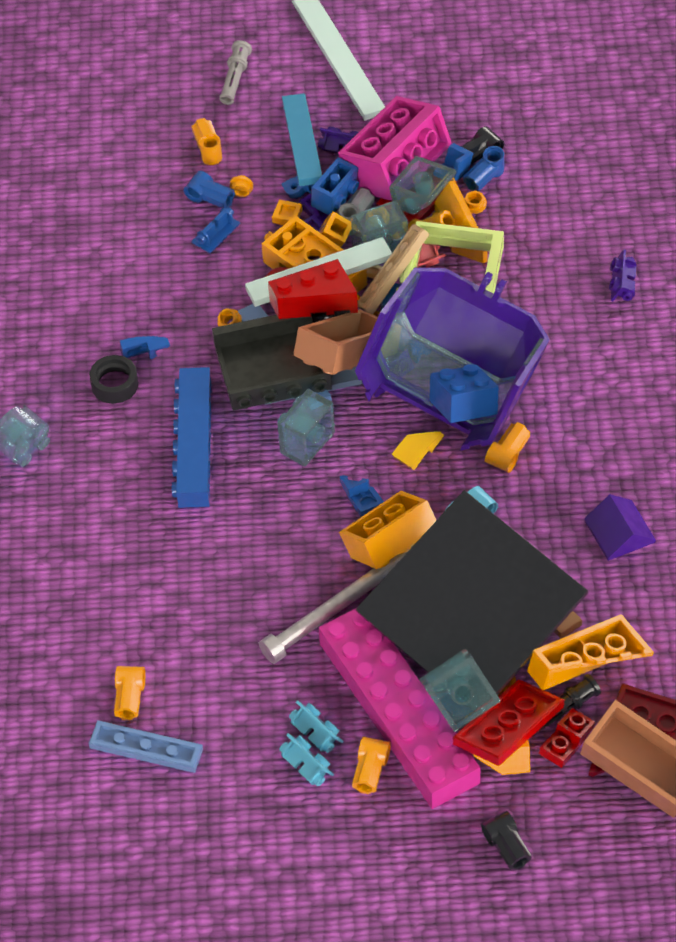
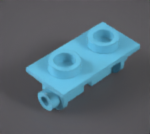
[289,700,344,753]
[279,733,335,786]

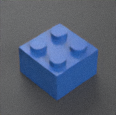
[430,364,499,423]

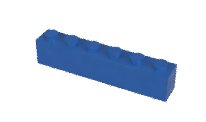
[172,367,212,508]

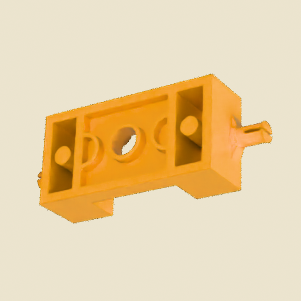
[261,216,367,309]

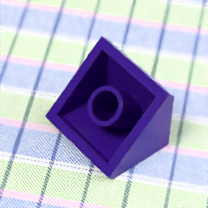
[584,494,656,561]

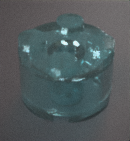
[0,405,50,467]

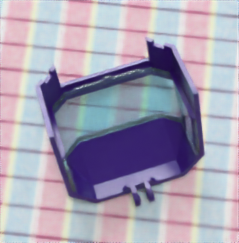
[355,267,550,451]

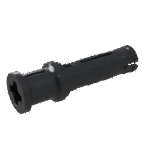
[532,674,601,737]

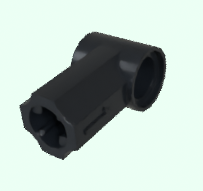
[461,126,504,165]
[481,811,532,870]

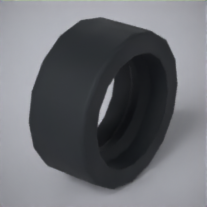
[89,355,139,404]

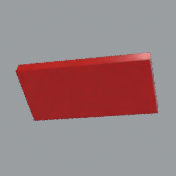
[453,679,564,766]

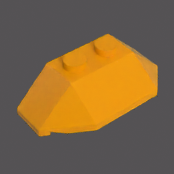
[432,177,488,263]

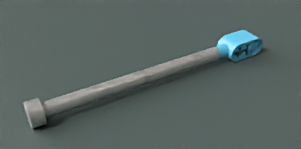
[259,486,498,664]

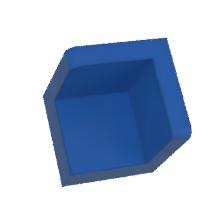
[435,143,474,181]

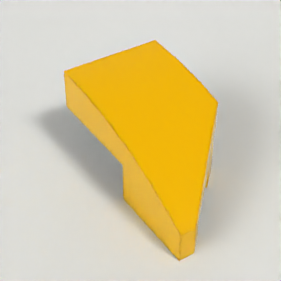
[392,431,444,470]

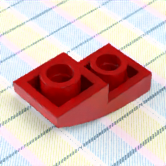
[539,708,595,768]

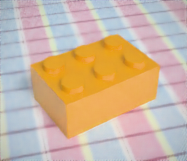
[339,491,436,569]

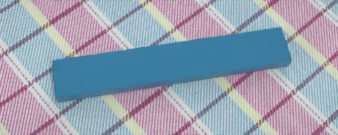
[282,93,322,186]

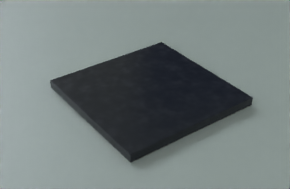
[356,490,588,715]

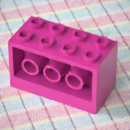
[338,96,452,202]

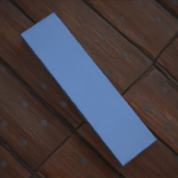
[89,720,203,773]

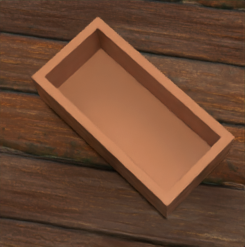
[293,309,400,375]
[580,700,676,818]

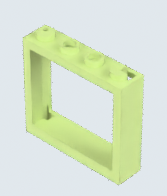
[396,221,504,298]

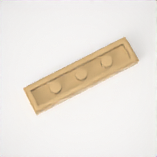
[358,224,430,315]

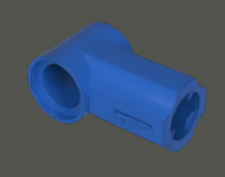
[463,146,505,191]
[184,171,235,208]

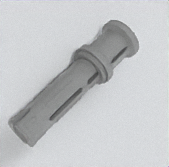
[219,40,252,105]

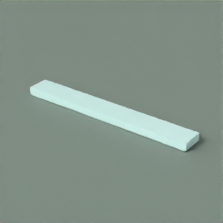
[291,0,385,121]

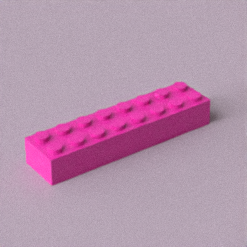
[319,608,480,809]

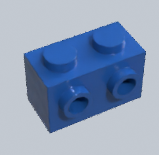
[311,157,359,215]

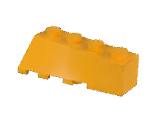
[527,614,654,690]

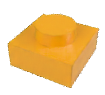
[272,199,302,225]

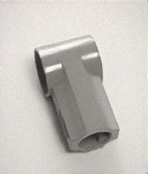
[338,187,374,235]

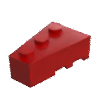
[268,259,358,319]

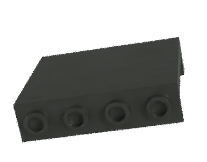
[212,313,332,411]

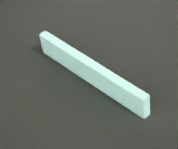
[245,237,392,307]

